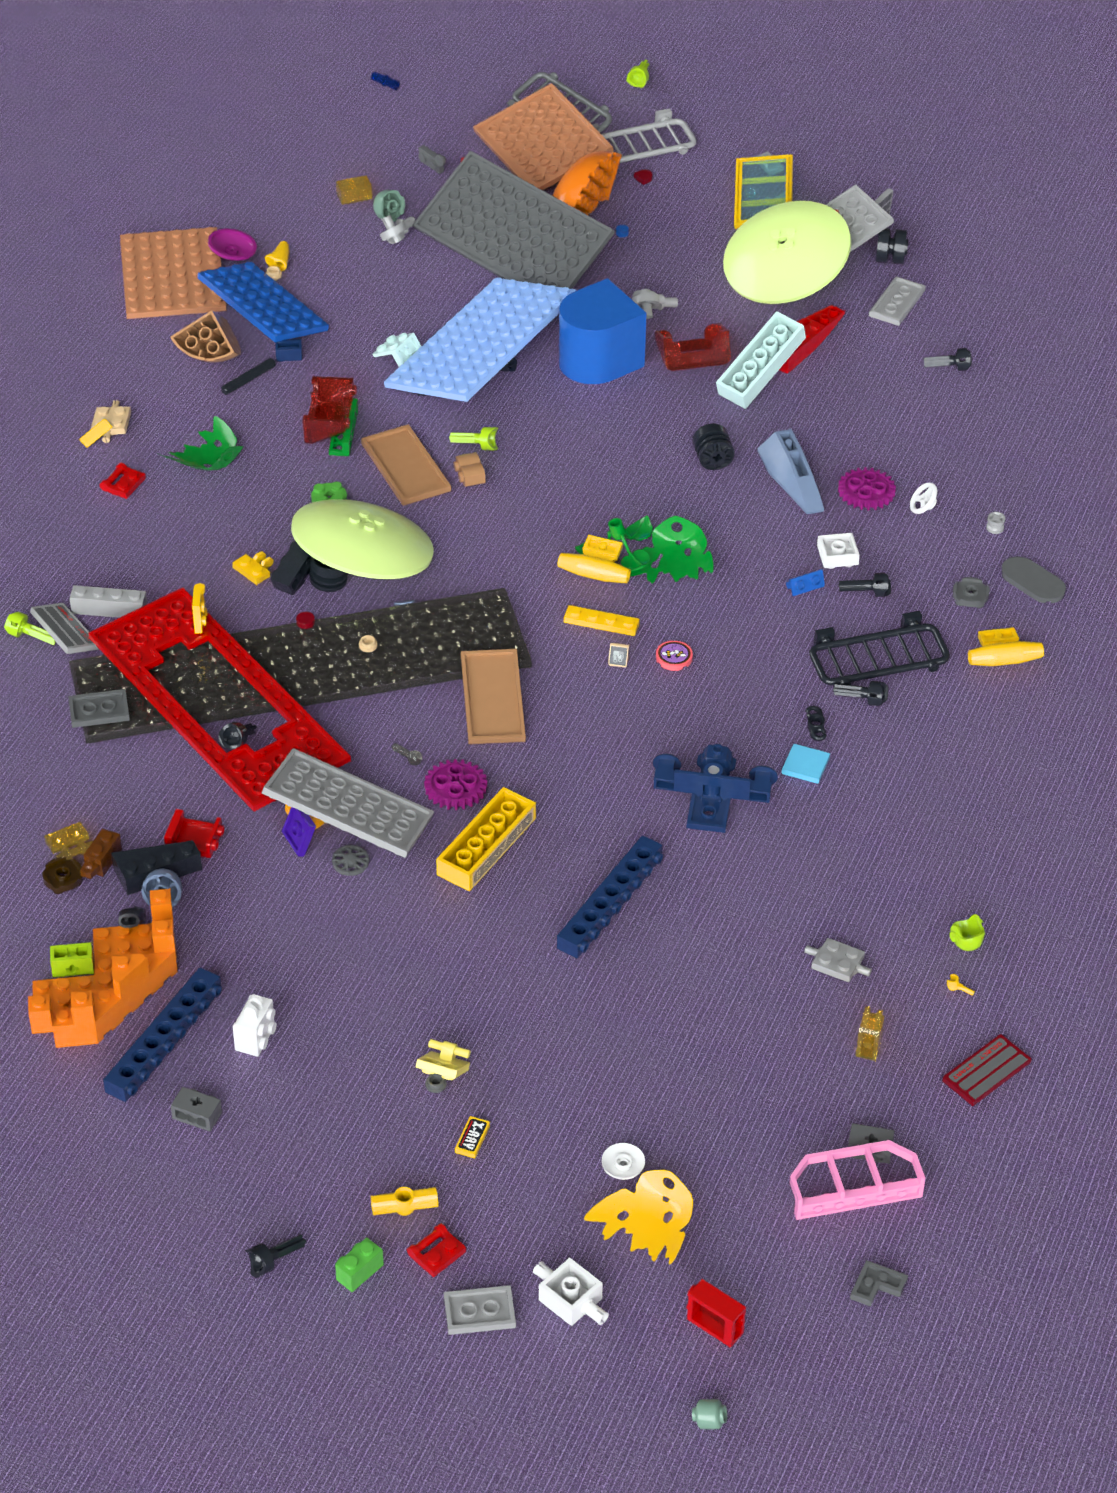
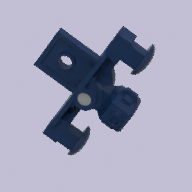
[653,744,778,833]

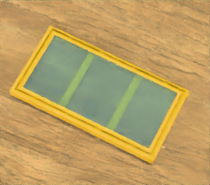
[734,154,793,229]

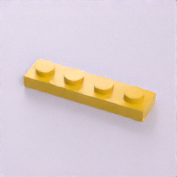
[564,605,640,636]

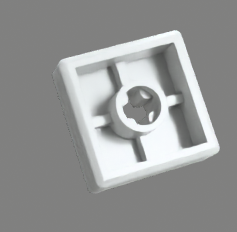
[817,533,860,569]

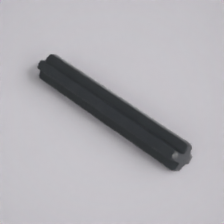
[221,358,276,395]

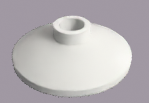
[602,1143,645,1180]

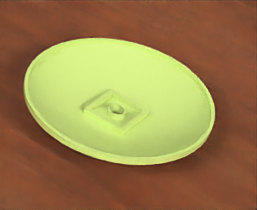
[723,201,851,304]
[291,499,434,579]

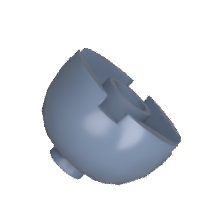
[141,868,183,907]

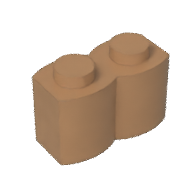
[453,452,486,487]

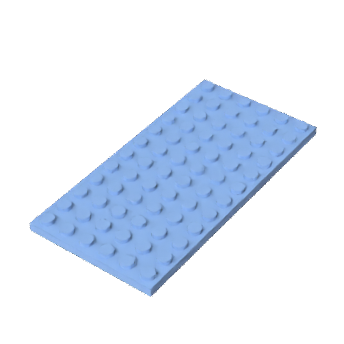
[384,278,577,402]

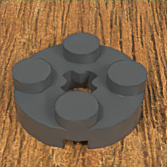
[953,577,990,608]

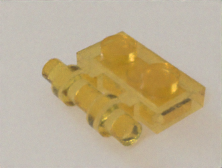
[44,822,93,860]

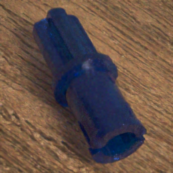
[371,72,400,90]

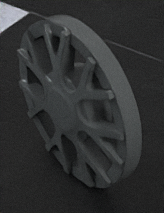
[332,845,369,876]

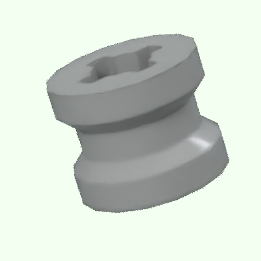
[986,512,1005,534]

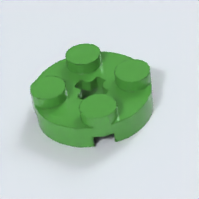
[311,482,347,503]

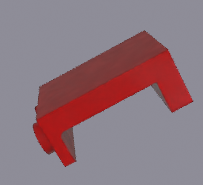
[164,809,225,858]

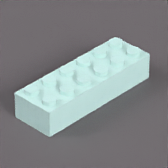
[716,311,806,409]

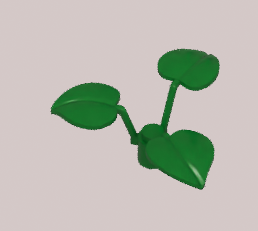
[575,515,653,571]

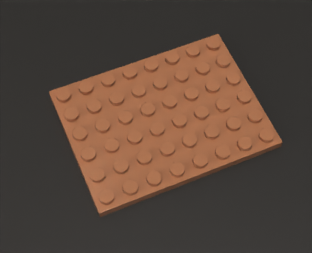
[473,83,614,190]
[120,227,226,319]

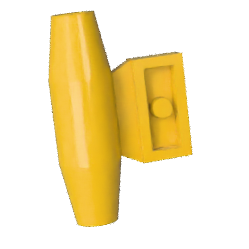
[558,535,631,583]
[968,627,1044,666]

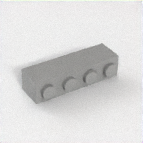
[70,585,147,618]

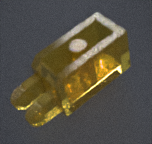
[856,1007,885,1061]

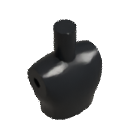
[118,906,146,928]

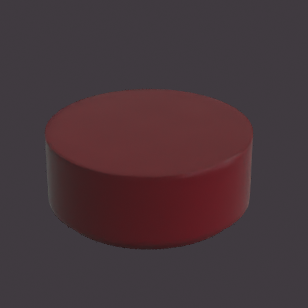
[296,612,315,629]

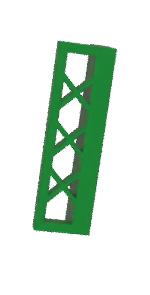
[329,398,358,456]

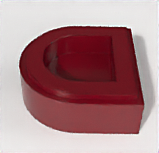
[634,170,653,185]

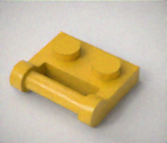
[192,583,208,634]

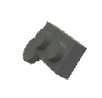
[419,145,446,174]

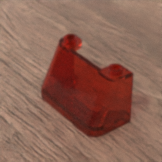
[655,323,731,371]
[302,376,357,444]

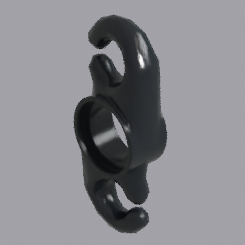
[805,706,827,741]

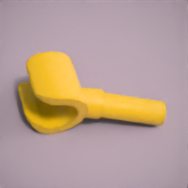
[947,974,975,996]

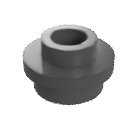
[425,1073,446,1093]

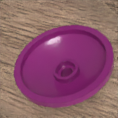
[208,229,257,261]

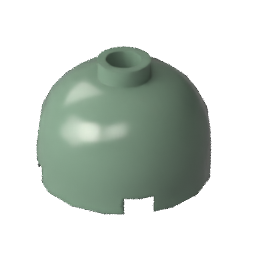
[373,189,405,222]

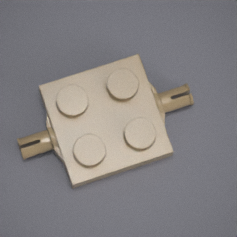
[90,400,131,443]

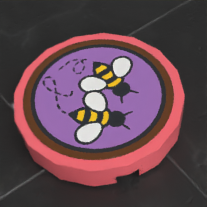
[656,641,693,671]

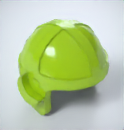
[949,914,985,951]

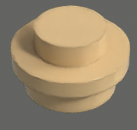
[266,266,282,281]
[359,635,377,652]

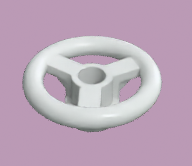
[910,482,937,514]

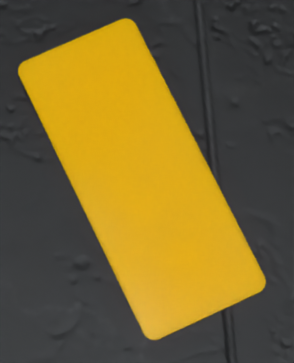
[79,419,112,448]

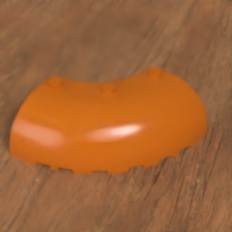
[552,150,622,215]

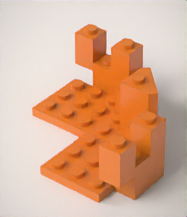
[28,889,178,1048]

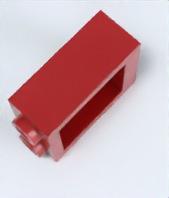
[686,1279,746,1348]

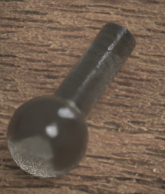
[392,743,423,766]

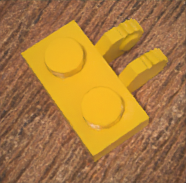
[232,551,274,585]

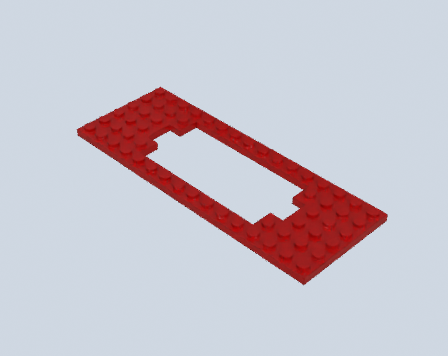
[88,588,351,812]

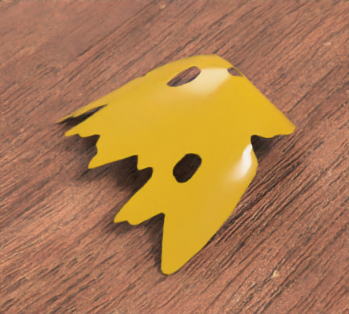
[584,1170,693,1264]

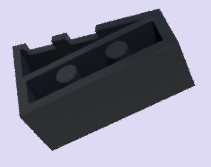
[270,541,311,596]

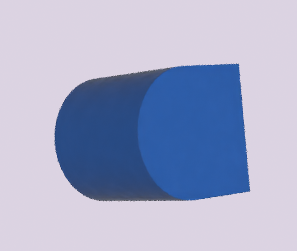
[559,278,647,384]

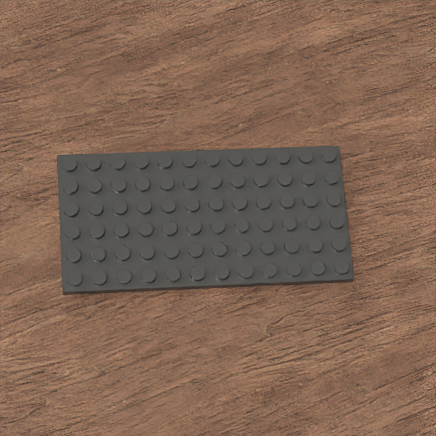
[413,151,615,289]

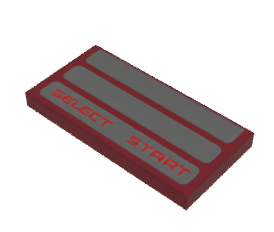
[942,1034,1031,1106]

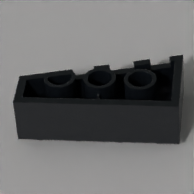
[111,840,202,895]

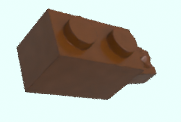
[80,828,122,879]

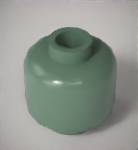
[692,1399,727,1429]

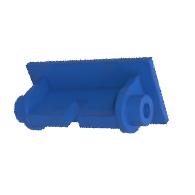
[786,569,825,596]

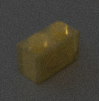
[336,175,372,205]

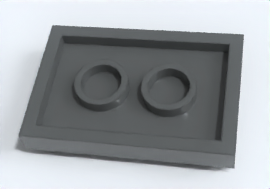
[68,689,130,728]

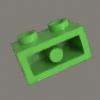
[335,1237,383,1292]

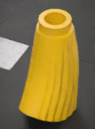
[265,241,289,271]

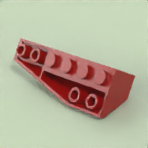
[779,305,845,374]

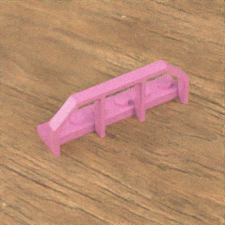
[790,1140,925,1220]

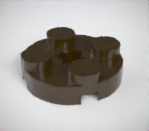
[42,857,83,894]

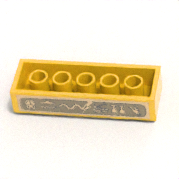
[436,787,536,892]

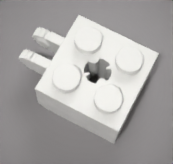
[233,994,277,1057]

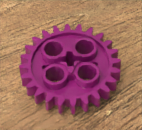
[838,467,896,511]
[424,759,487,810]

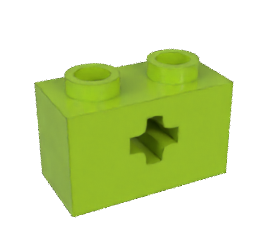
[50,942,94,978]

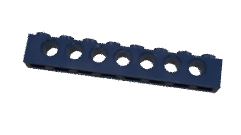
[557,835,664,959]
[103,967,222,1102]

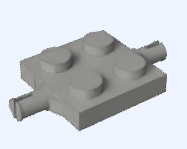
[804,938,872,982]

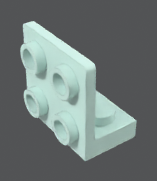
[373,333,421,367]

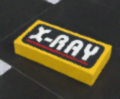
[455,1116,490,1159]

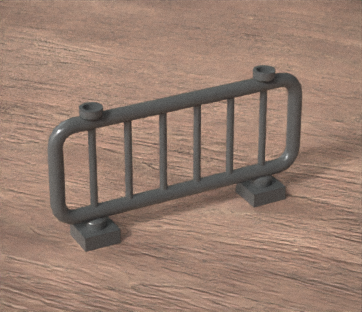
[507,72,612,133]

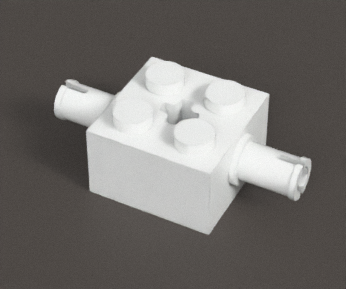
[533,1258,609,1326]

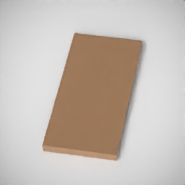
[361,424,451,506]
[461,649,526,744]

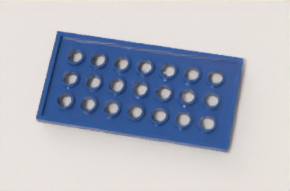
[198,262,329,342]

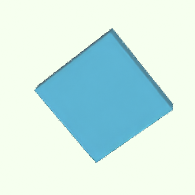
[782,744,830,784]

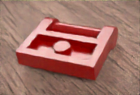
[99,462,146,499]
[407,1223,466,1278]

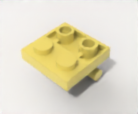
[416,1039,471,1080]

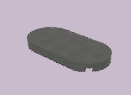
[1001,557,1066,603]

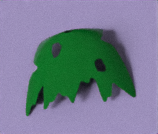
[157,416,244,471]
[630,516,714,584]

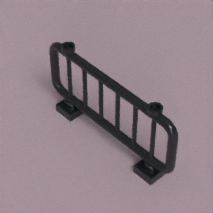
[809,611,950,685]

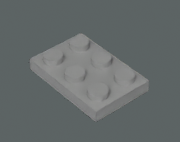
[444,1285,516,1335]

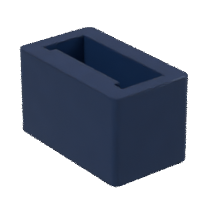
[275,339,302,362]

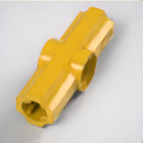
[370,1187,438,1216]

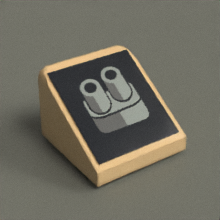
[608,643,629,667]

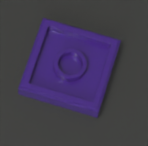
[282,807,316,857]

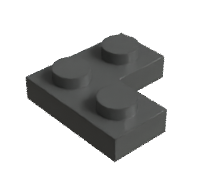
[850,1260,908,1307]

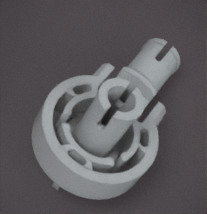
[379,215,416,244]
[632,289,678,319]

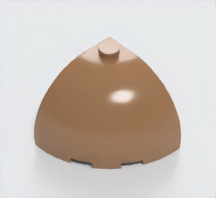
[170,310,241,362]

